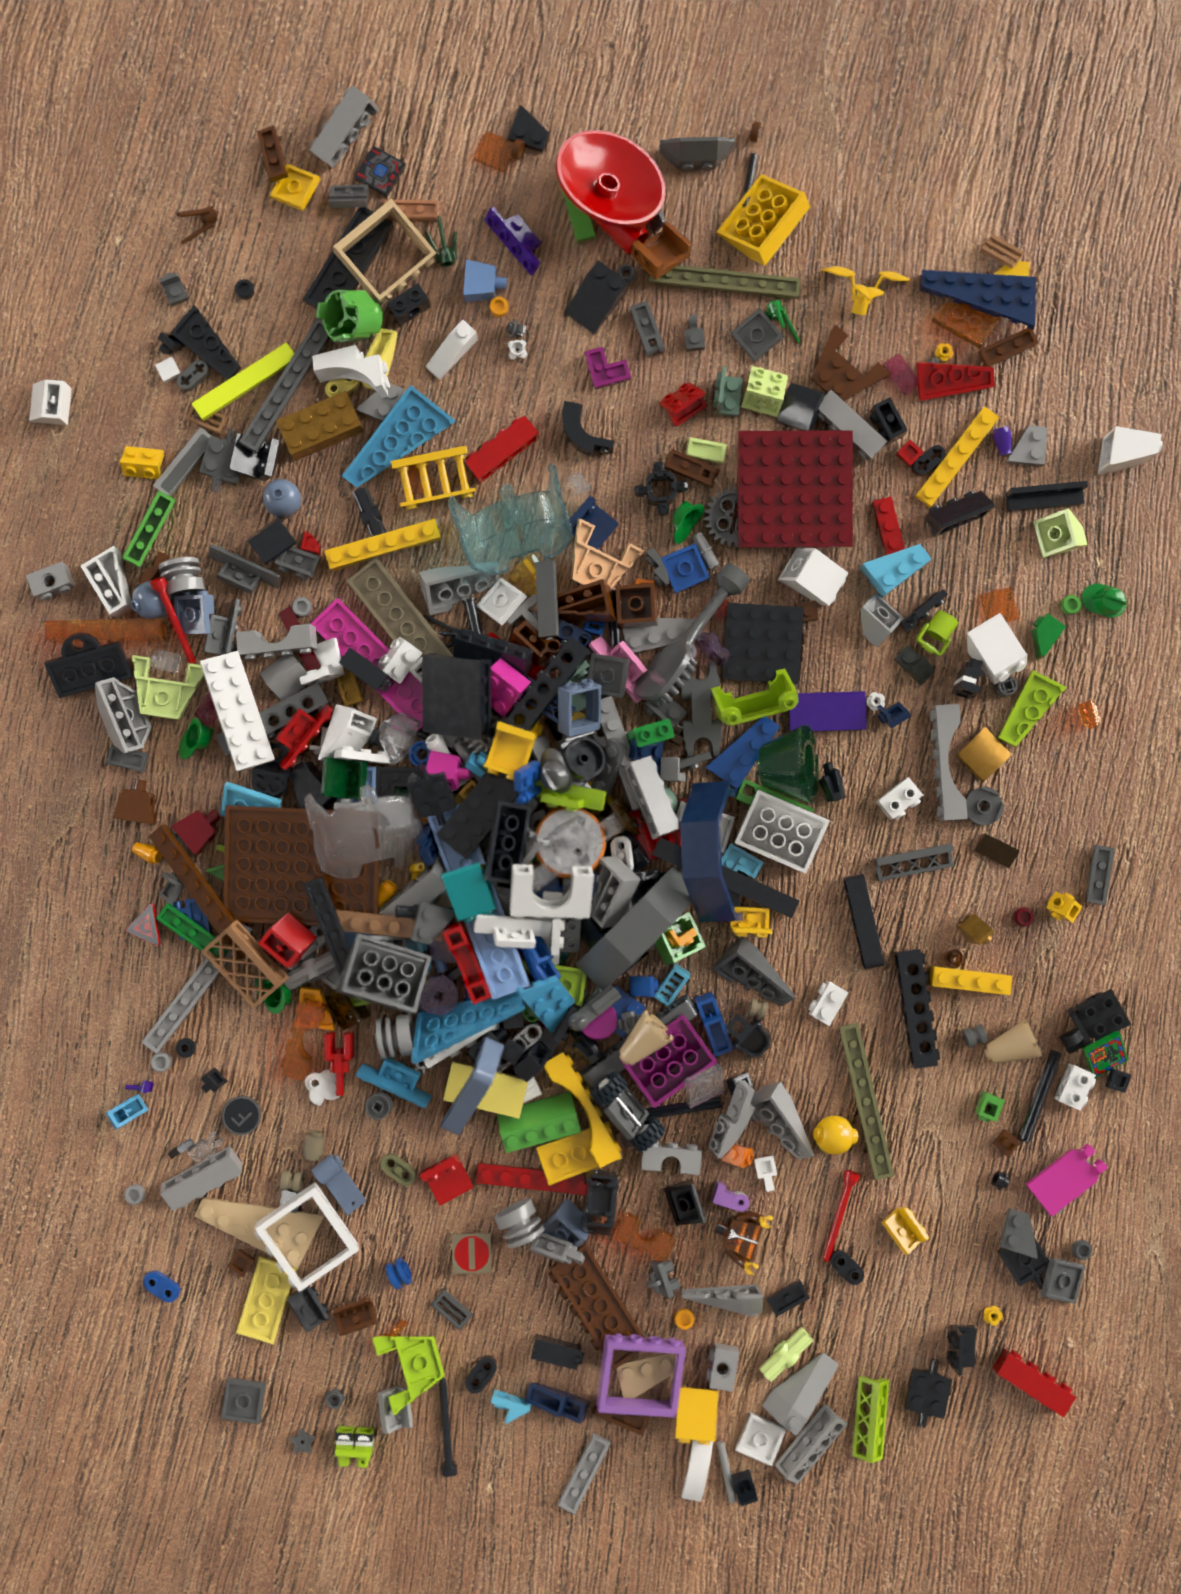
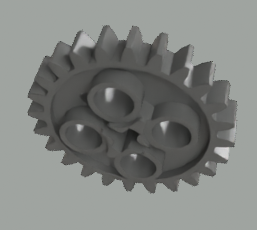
[703,486,738,549]

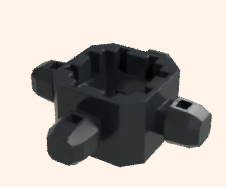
[634,462,688,516]

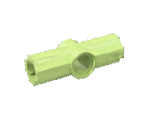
[759,1327,813,1382]

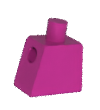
[426,751,471,790]

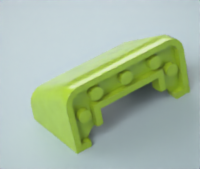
[710,668,798,726]

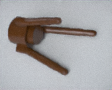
[176,206,218,244]

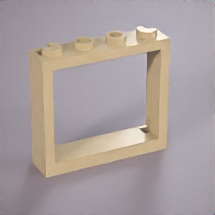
[333,199,436,305]

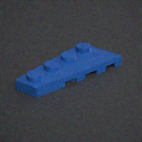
[706,717,780,789]

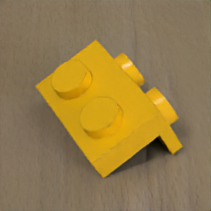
[120,446,164,480]
[881,1207,929,1255]

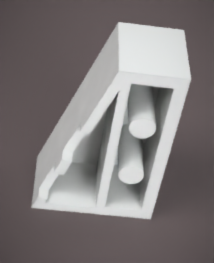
[81,546,132,618]

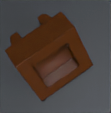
[992,1129,1021,1157]

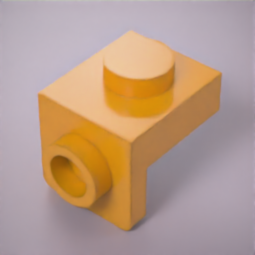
[664,927,698,949]

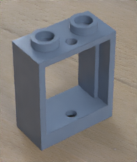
[558,679,601,737]

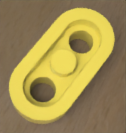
[325,379,360,398]

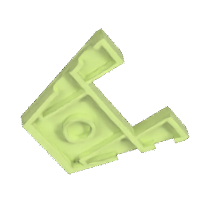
[132,655,204,720]

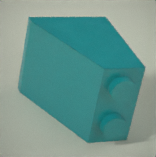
[441,863,499,923]

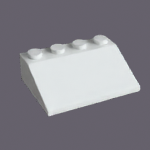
[734,790,830,874]

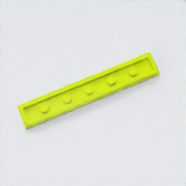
[191,342,294,421]

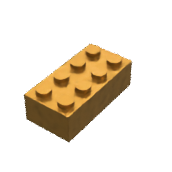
[276,391,364,461]

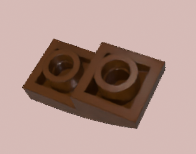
[139,551,171,585]

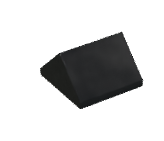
[247,517,297,565]
[664,1179,706,1226]

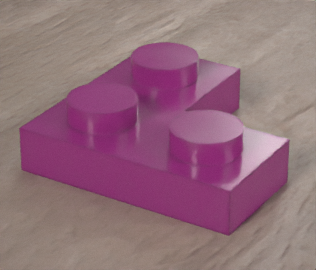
[585,347,631,390]

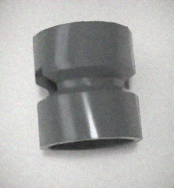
[365,1091,394,1120]

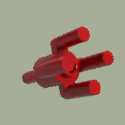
[324,1031,355,1096]

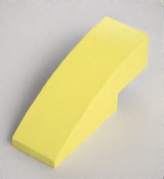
[362,328,397,390]

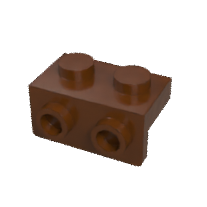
[331,1296,378,1337]

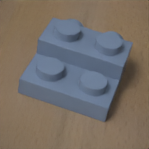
[174,591,214,634]

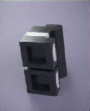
[952,658,985,700]

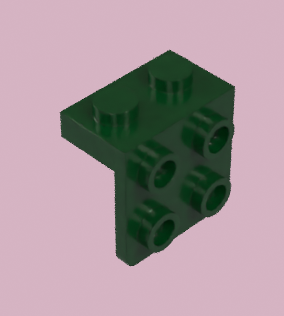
[321,757,368,800]

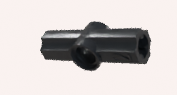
[352,487,386,537]

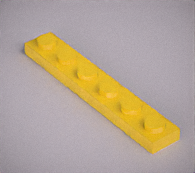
[915,406,1000,508]

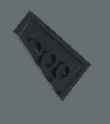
[170,304,241,380]

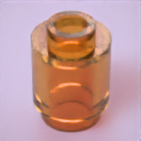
[1078,700,1103,729]

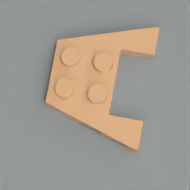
[570,518,644,588]

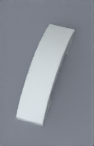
[681,1440,713,1502]

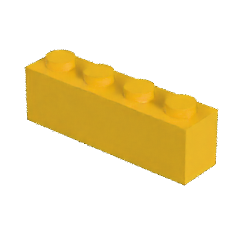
[928,966,1012,995]

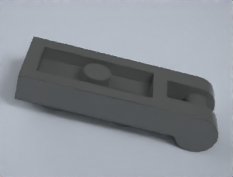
[630,301,665,358]

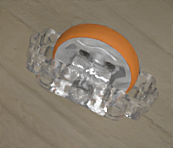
[533,807,626,894]

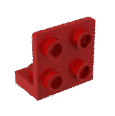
[420,1153,474,1206]

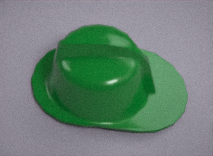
[672,501,704,544]
[1081,583,1127,618]
[178,718,214,760]
[254,972,292,1014]

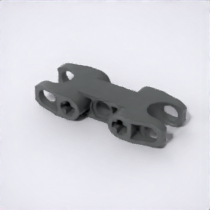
[681,662,722,758]

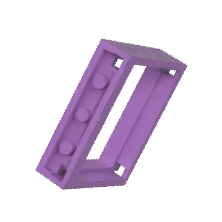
[596,1333,686,1417]

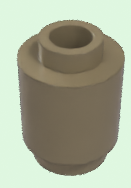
[303,1130,326,1161]

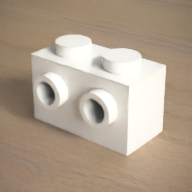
[876,777,923,820]
[1053,1063,1096,1111]

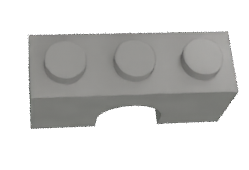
[641,1141,702,1175]

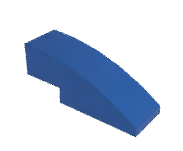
[521,936,561,982]
[694,991,733,1057]

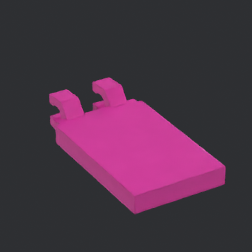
[1026,1143,1108,1217]

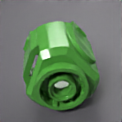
[316,290,383,343]

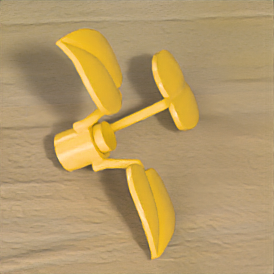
[820,266,910,315]

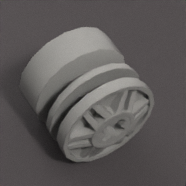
[158,557,205,600]
[375,1014,415,1059]
[494,1198,545,1249]

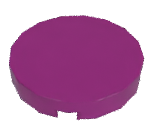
[582,1006,618,1040]

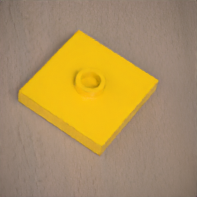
[270,164,320,211]

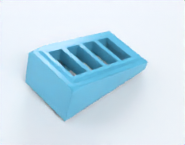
[654,963,691,1006]

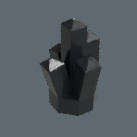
[819,762,846,802]
[570,1030,603,1066]

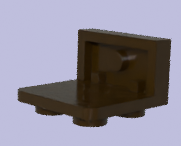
[590,794,640,835]

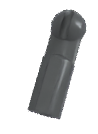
[568,985,622,1031]

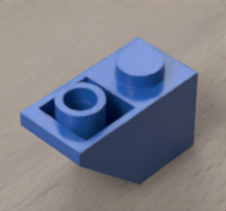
[629,975,658,997]

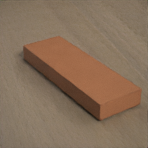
[383,199,440,221]

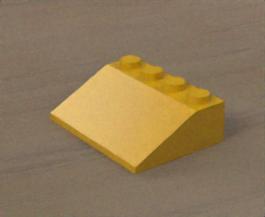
[716,174,810,266]

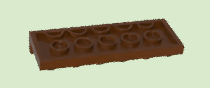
[548,1244,645,1370]

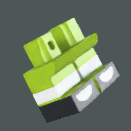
[335,1426,375,1468]

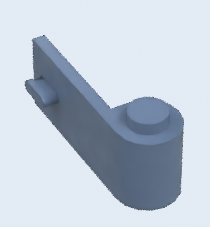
[312,1154,367,1216]

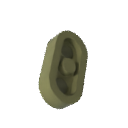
[381,1153,416,1186]

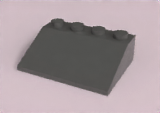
[336,933,432,1014]

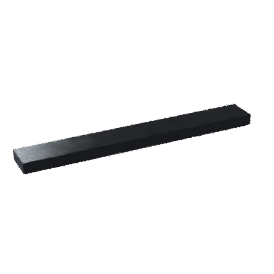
[652,837,800,918]

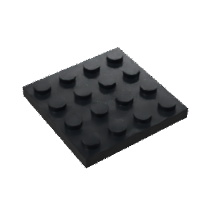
[722,602,804,684]

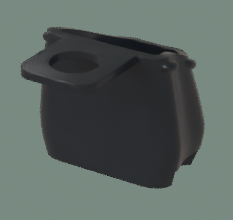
[251,743,293,799]
[726,1015,772,1059]

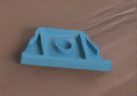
[516,975,575,1033]

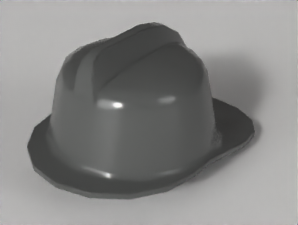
[540,748,572,793]

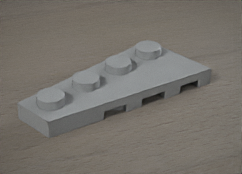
[622,618,702,654]

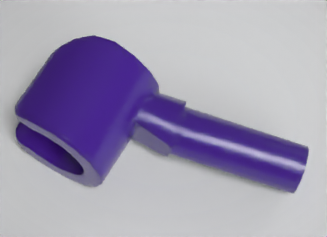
[125,1080,154,1093]

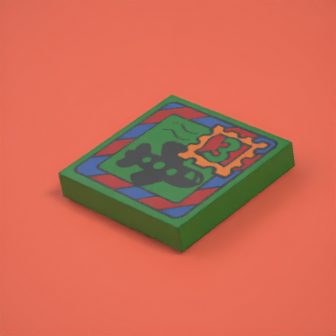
[1083,1031,1129,1078]

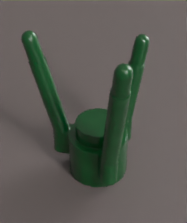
[426,216,457,267]

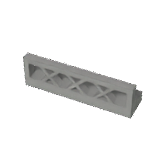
[775,1404,848,1485]

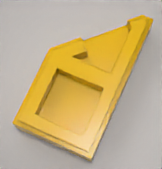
[994,260,1030,276]

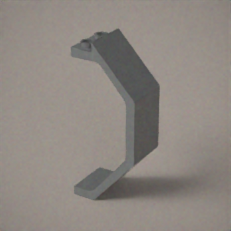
[576,865,692,991]

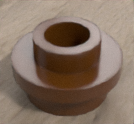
[944,949,964,969]

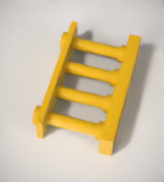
[391,446,476,510]

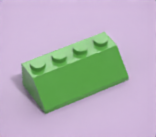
[497,1092,581,1153]

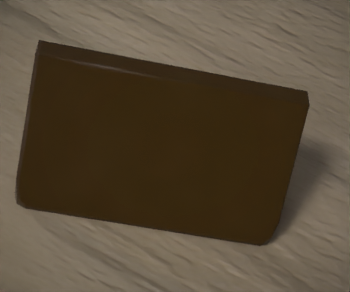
[974,834,1020,868]

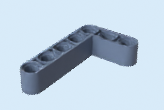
[440,1037,504,1135]

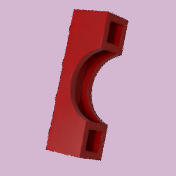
[443,921,492,1005]

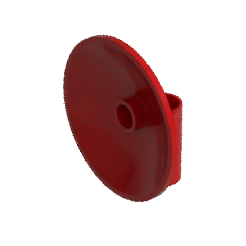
[556,130,666,255]

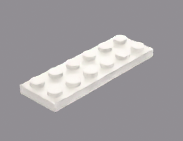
[200,651,275,772]

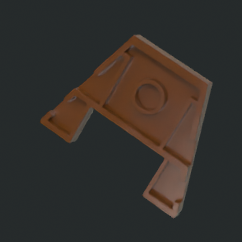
[811,325,890,401]

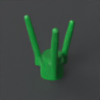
[765,300,800,343]

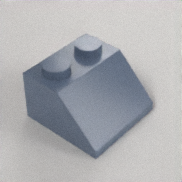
[543,1199,594,1247]

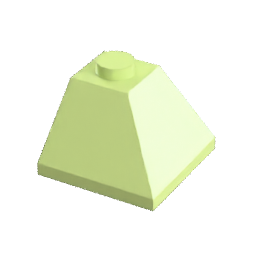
[1033,509,1087,558]

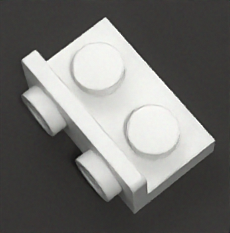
[808,980,849,1026]

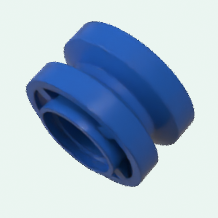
[409,741,431,766]
[386,1257,412,1290]

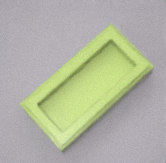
[686,437,727,464]

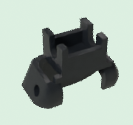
[580,1170,618,1236]

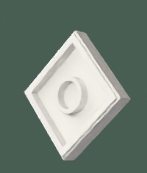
[476,577,527,626]
[735,1412,787,1466]

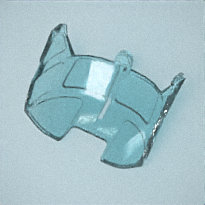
[448,463,573,575]

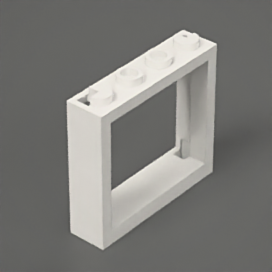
[254,1182,359,1292]

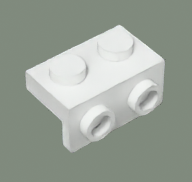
[378,637,422,684]

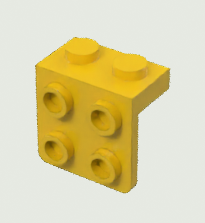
[729,907,772,937]

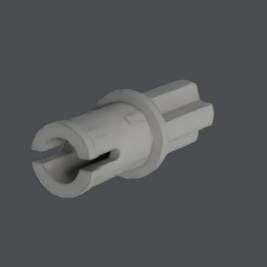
[692,532,720,570]

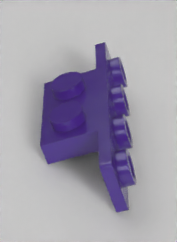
[484,207,541,276]

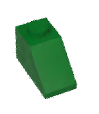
[1031,613,1066,660]

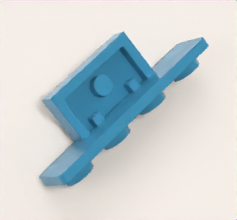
[356,1057,432,1108]

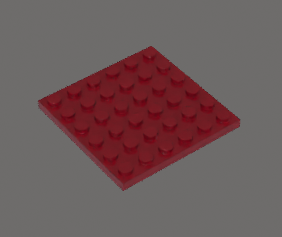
[737,430,853,548]

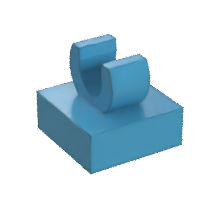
[465,751,488,778]

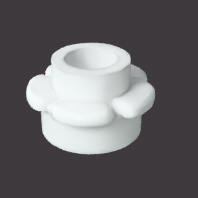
[866,692,885,711]

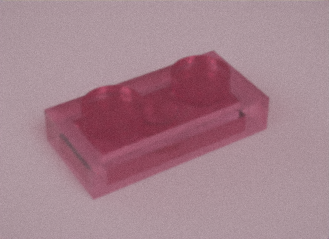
[883,353,918,396]

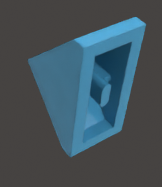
[105,1093,149,1130]

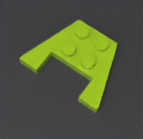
[372,1336,445,1415]

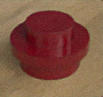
[1013,907,1033,927]

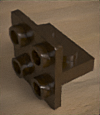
[325,991,371,1031]

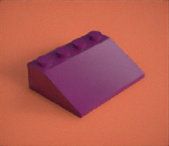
[620,1014,717,1108]

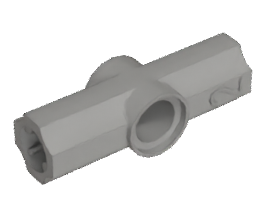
[284,951,336,990]

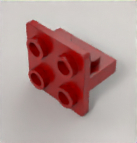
[659,382,708,427]

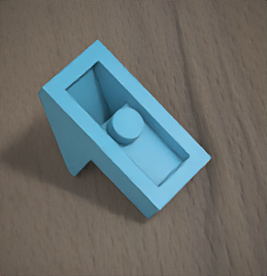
[491,1389,531,1424]

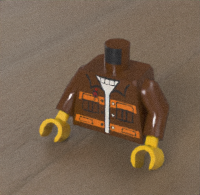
[714,1211,773,1275]

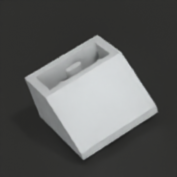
[29,380,72,425]

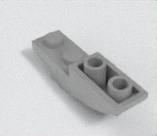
[709,1080,755,1158]

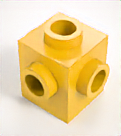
[1046,891,1082,923]

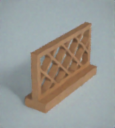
[201,920,289,1009]

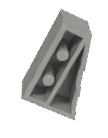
[590,856,641,928]

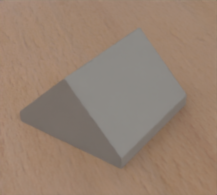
[260,654,307,701]

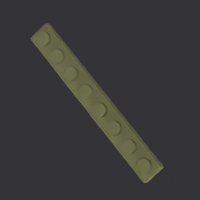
[649,265,801,299]
[838,1023,894,1180]

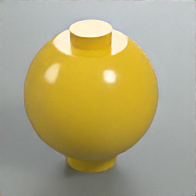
[813,1115,858,1155]

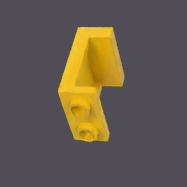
[484,721,537,781]
[674,1387,718,1445]

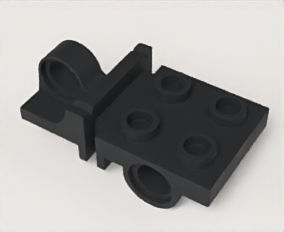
[1059,989,1131,1054]

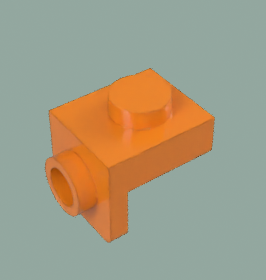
[721,1144,754,1168]

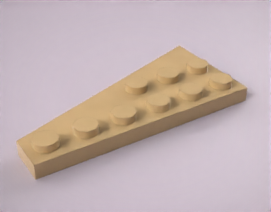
[194,1197,325,1269]

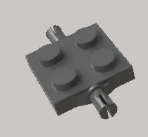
[199,429,240,493]

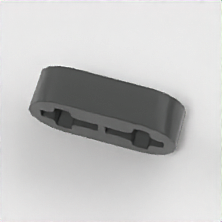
[177,360,210,392]

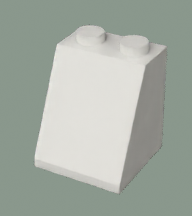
[1098,426,1163,474]
[778,548,848,606]
[967,613,1027,685]

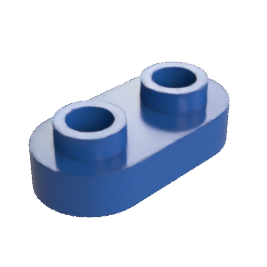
[143,1270,181,1303]

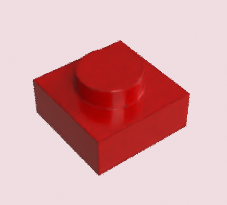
[896,439,923,467]

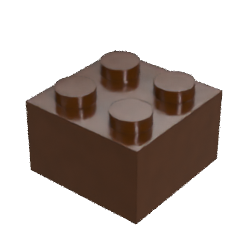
[616,583,658,628]

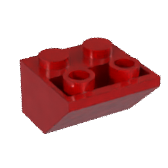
[258,913,318,968]

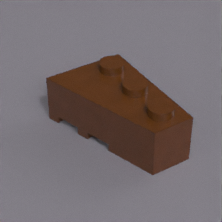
[557,579,617,622]

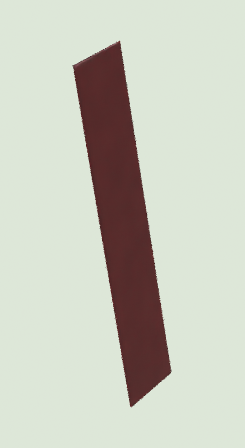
[278,606,321,671]

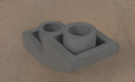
[646,547,669,588]

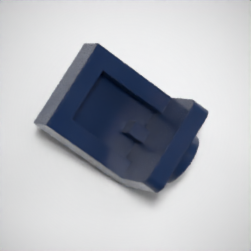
[877,702,911,729]

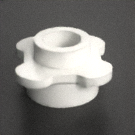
[508,340,527,360]

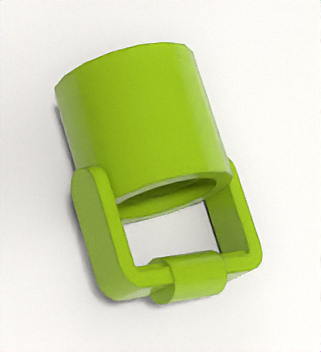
[916,610,958,656]

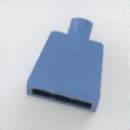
[463,260,507,302]

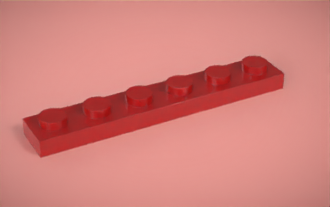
[476,1162,594,1195]

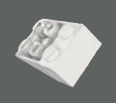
[318,704,377,761]

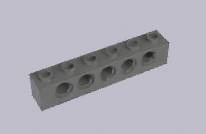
[216,682,332,757]

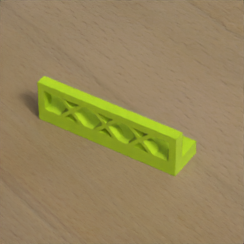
[852,1376,889,1463]

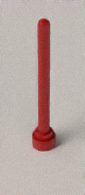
[149,577,196,664]
[823,1170,860,1262]

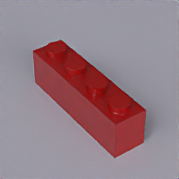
[465,415,539,484]
[992,1348,1077,1417]

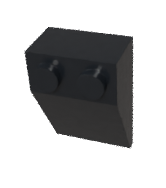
[565,260,629,335]

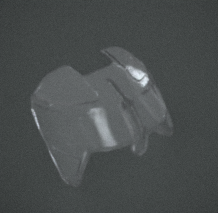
[304,773,423,879]

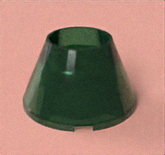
[758,725,819,803]

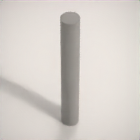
[716,1441,737,1503]

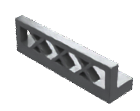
[873,843,954,881]

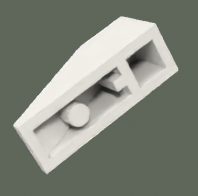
[426,320,478,380]

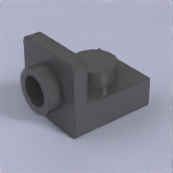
[159,273,189,306]

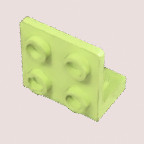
[741,366,788,417]

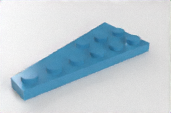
[342,385,456,488]

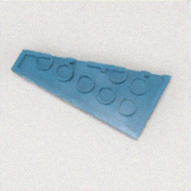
[411,991,526,1064]

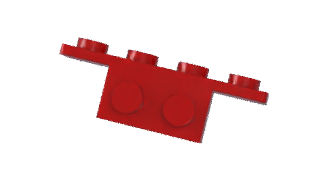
[276,704,333,770]

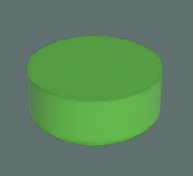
[1060,595,1081,615]

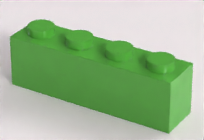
[121,490,176,568]

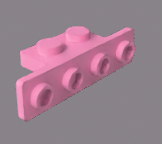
[589,637,647,703]

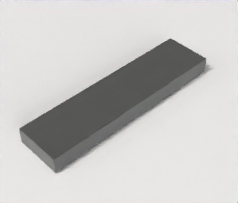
[535,560,559,639]

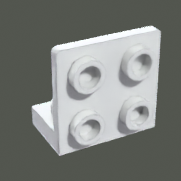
[299,638,345,685]

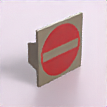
[452,1233,492,1274]

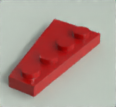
[916,362,995,401]

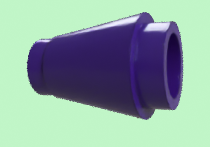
[992,426,1012,456]

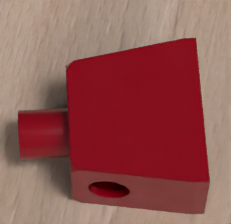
[171,809,221,855]

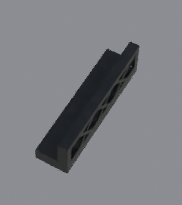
[1005,481,1088,512]

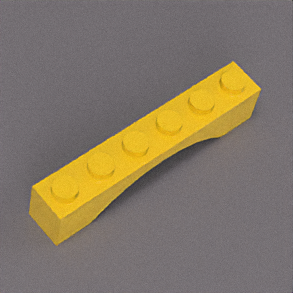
[324,518,442,571]
[544,1053,622,1168]

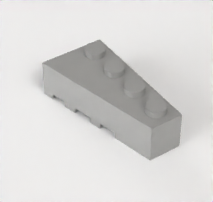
[310,85,381,168]

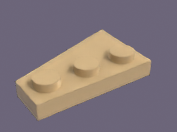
[617,1353,675,1398]

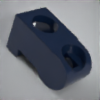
[553,620,592,648]

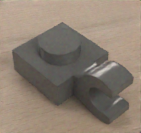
[684,314,705,351]

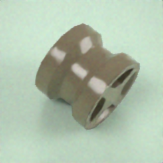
[747,998,768,1021]

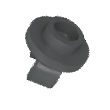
[506,319,526,338]

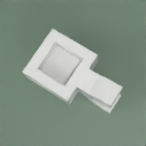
[754,1155,777,1192]

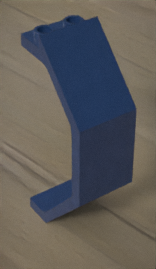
[680,781,743,922]

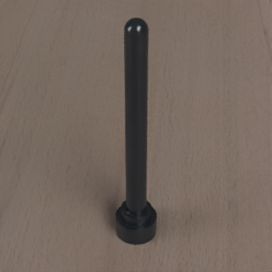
[439,1377,458,1477]

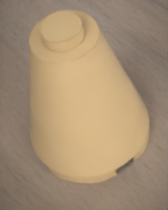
[619,1011,673,1065]
[984,1019,1042,1063]

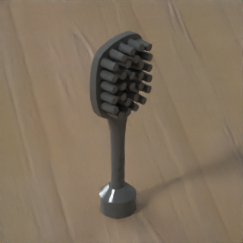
[634,563,750,705]

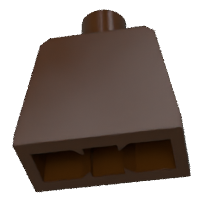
[113,779,155,824]

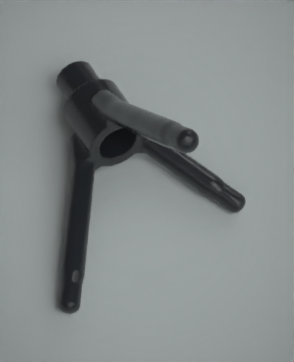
[424,614,460,648]

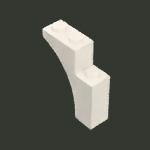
[312,345,390,398]

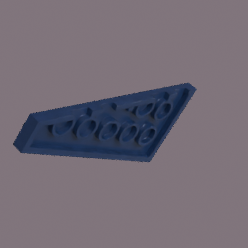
[920,270,1036,330]

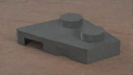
[999,1208,1038,1259]

